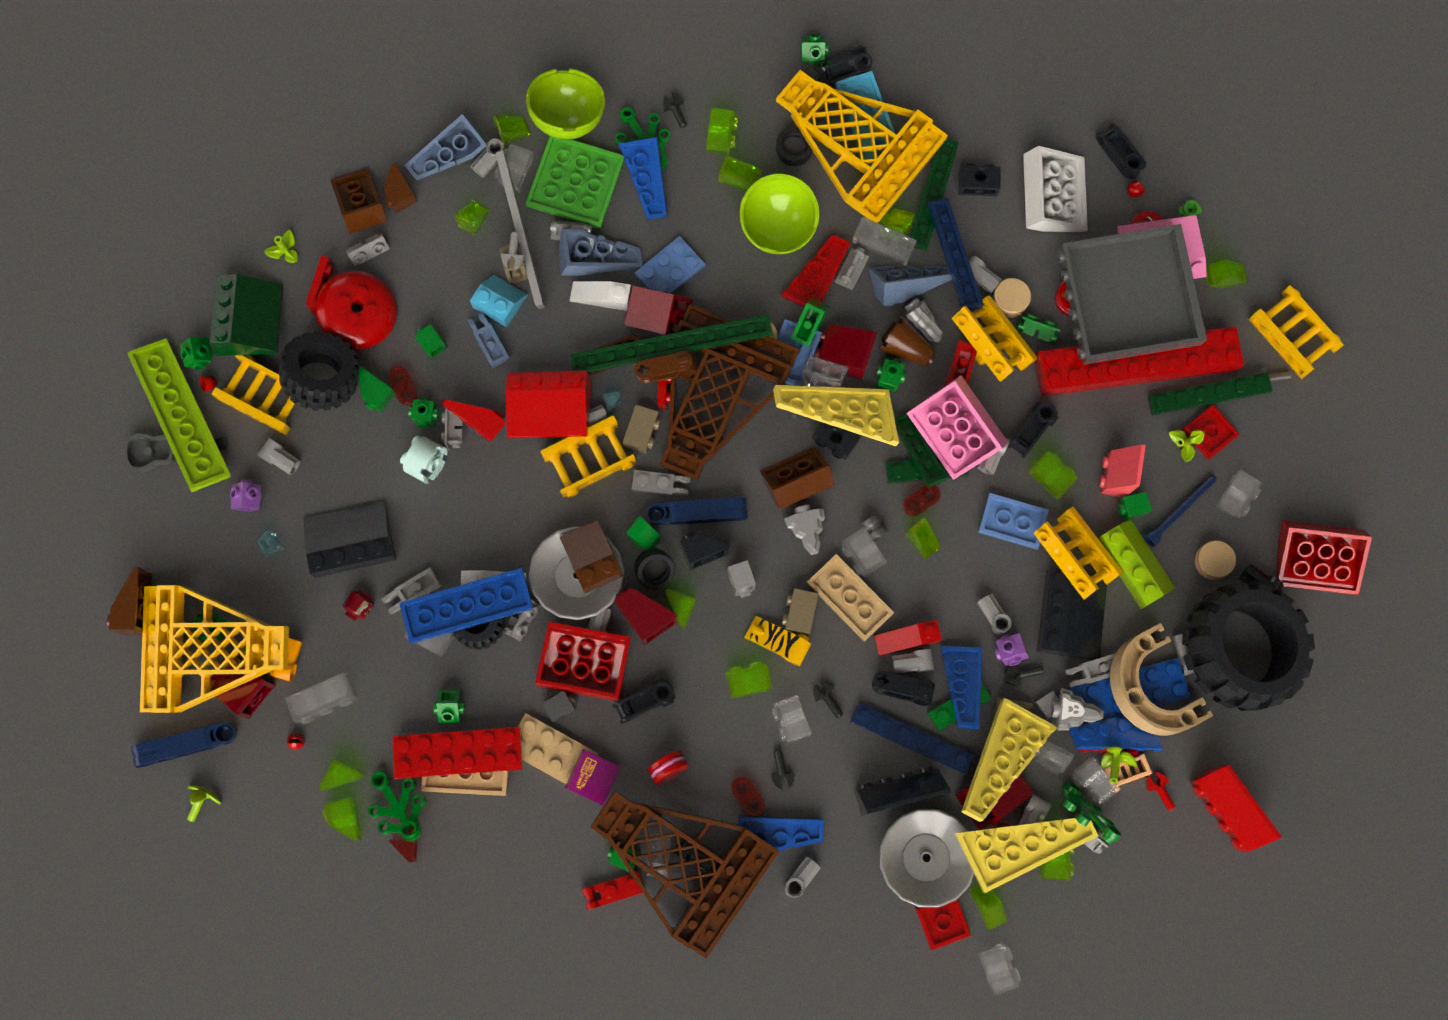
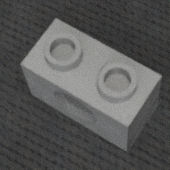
[727,560,756,598]

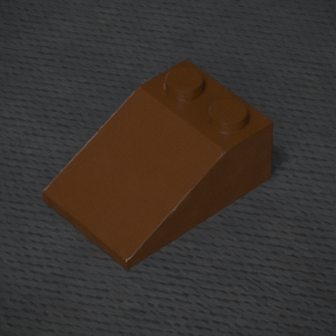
[330,168,387,234]
[560,520,623,593]
[107,567,152,635]

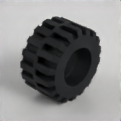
[452,618,505,650]

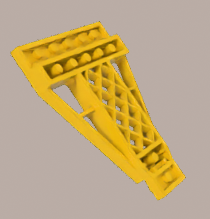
[776,70,948,225]
[140,585,289,713]

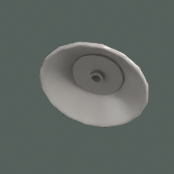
[529,526,624,620]
[880,809,974,908]

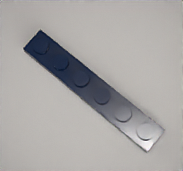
[928,198,984,311]
[850,703,975,775]

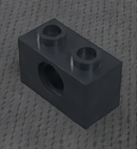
[958,163,1001,196]
[813,422,861,460]

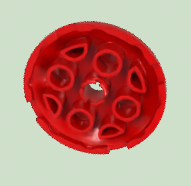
[315,271,397,350]

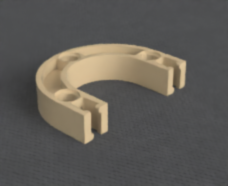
[1110,623,1213,736]

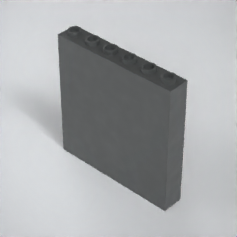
[1057,224,1207,365]

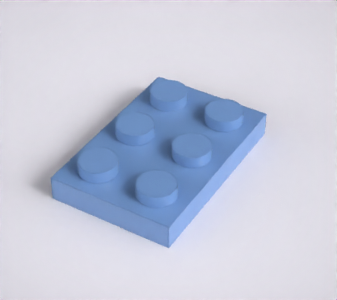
[635,236,705,294]
[777,319,822,386]
[978,493,1049,550]

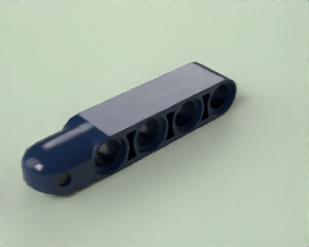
[646,497,748,525]
[131,722,237,768]

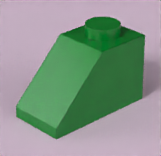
[791,298,830,347]
[359,366,396,413]
[627,516,661,551]

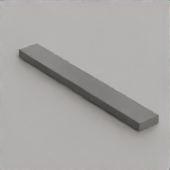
[496,150,546,309]

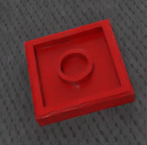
[1182,404,1240,460]
[915,899,971,950]

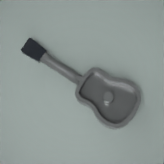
[124,433,228,473]

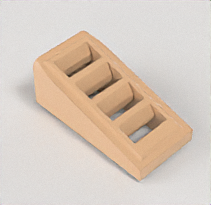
[1104,754,1153,788]

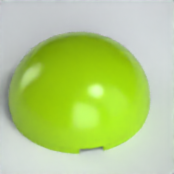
[526,68,605,140]
[740,174,819,254]

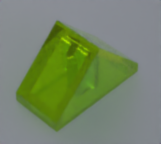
[493,115,531,145]
[454,201,490,236]
[905,518,941,560]
[665,589,696,631]
[319,759,365,792]
[969,886,1007,931]

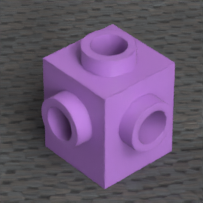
[230,480,262,512]
[994,633,1029,666]

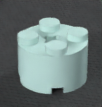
[400,435,447,484]

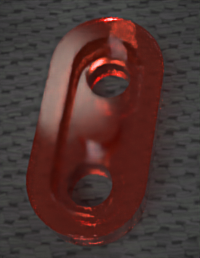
[388,366,417,405]
[903,485,941,517]
[731,777,765,816]

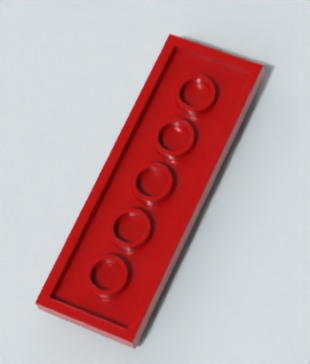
[393,727,523,779]

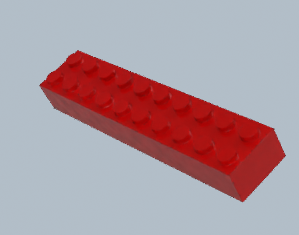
[1035,326,1244,396]

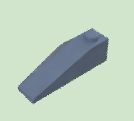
[405,114,488,181]
[558,229,643,276]
[869,265,952,306]

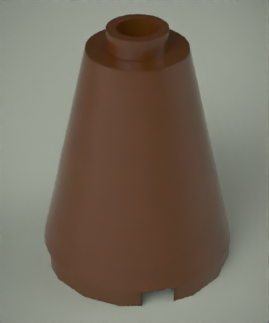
[878,315,935,367]

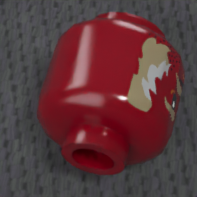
[343,589,374,621]

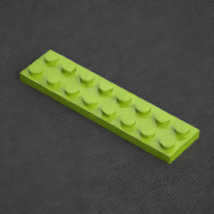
[127,338,231,493]

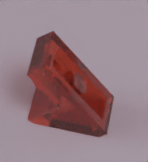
[389,828,418,862]

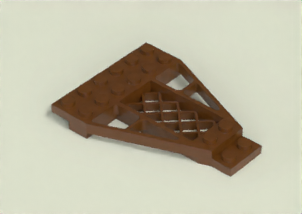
[660,304,800,481]
[590,791,780,959]

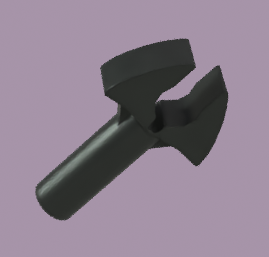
[663,92,687,128]
[1003,665,1044,686]
[813,681,843,718]
[771,750,794,791]

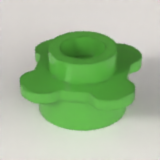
[1178,199,1202,216]

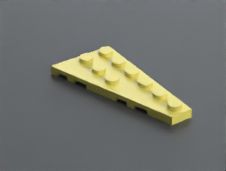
[773,385,899,446]
[961,698,1057,822]
[955,818,1099,893]

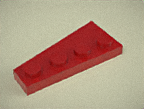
[781,235,851,308]

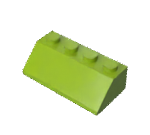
[1098,519,1176,609]

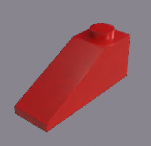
[943,340,977,387]
[440,399,506,441]
[874,620,942,656]

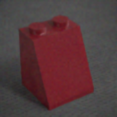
[624,286,693,335]
[814,324,877,381]
[614,588,678,646]
[210,656,276,719]
[955,775,1034,830]

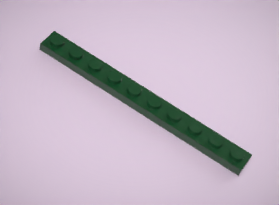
[570,314,773,373]

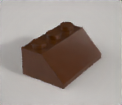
[760,447,835,510]

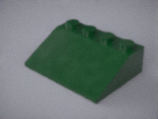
[210,274,283,356]

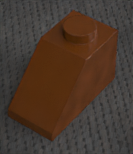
[383,163,417,213]

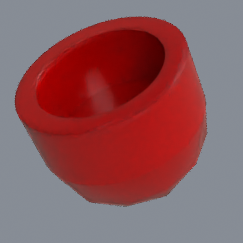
[1127,180,1145,198]
[199,375,217,392]
[286,733,305,750]

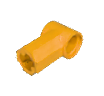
[270,638,302,682]

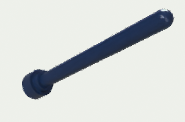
[1143,475,1216,547]

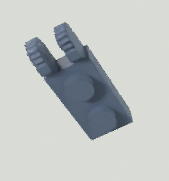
[467,312,510,369]

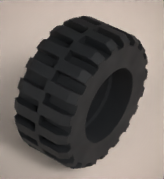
[279,331,360,411]

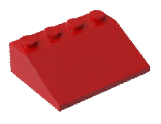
[505,371,592,438]
[1276,520,1372,595]
[535,622,631,702]
[1190,764,1282,852]

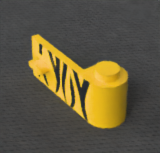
[744,616,811,666]

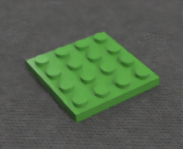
[526,136,625,229]

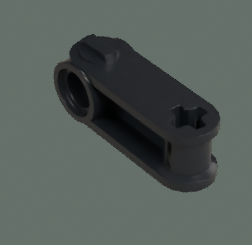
[814,45,872,85]
[1096,123,1146,179]
[1008,401,1059,459]
[872,671,935,706]
[612,678,676,724]

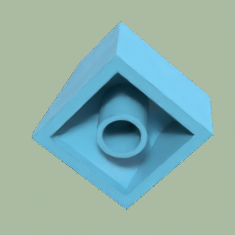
[470,275,528,328]

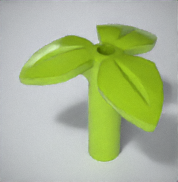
[264,230,299,263]
[1169,430,1205,462]
[1101,747,1137,783]
[187,785,221,822]

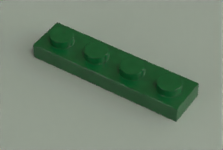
[894,413,947,488]
[885,458,969,484]

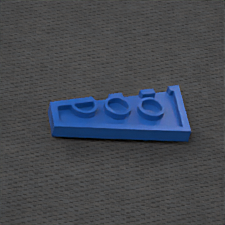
[619,137,668,220]
[941,646,983,729]
[1069,715,1163,751]
[738,816,824,851]

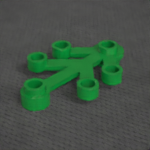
[615,107,670,170]
[368,771,427,841]
[1062,781,1122,844]

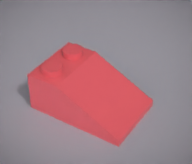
[1099,444,1146,498]

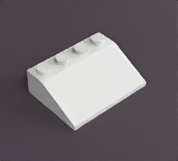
[1023,146,1088,232]

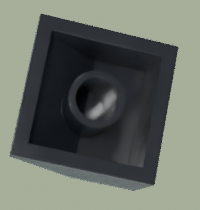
[680,532,728,570]

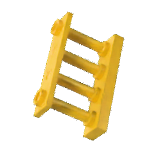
[1249,285,1344,379]
[952,295,1038,382]
[212,355,295,436]
[540,415,636,498]
[1034,507,1123,599]

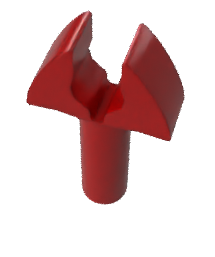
[1146,772,1175,811]

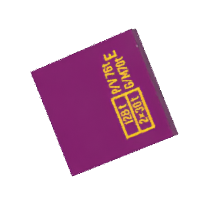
[565,749,620,806]

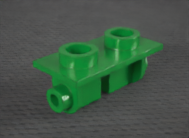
[1017,313,1060,343]

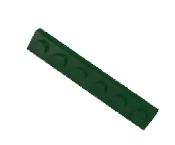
[908,139,959,251]
[1148,372,1273,416]

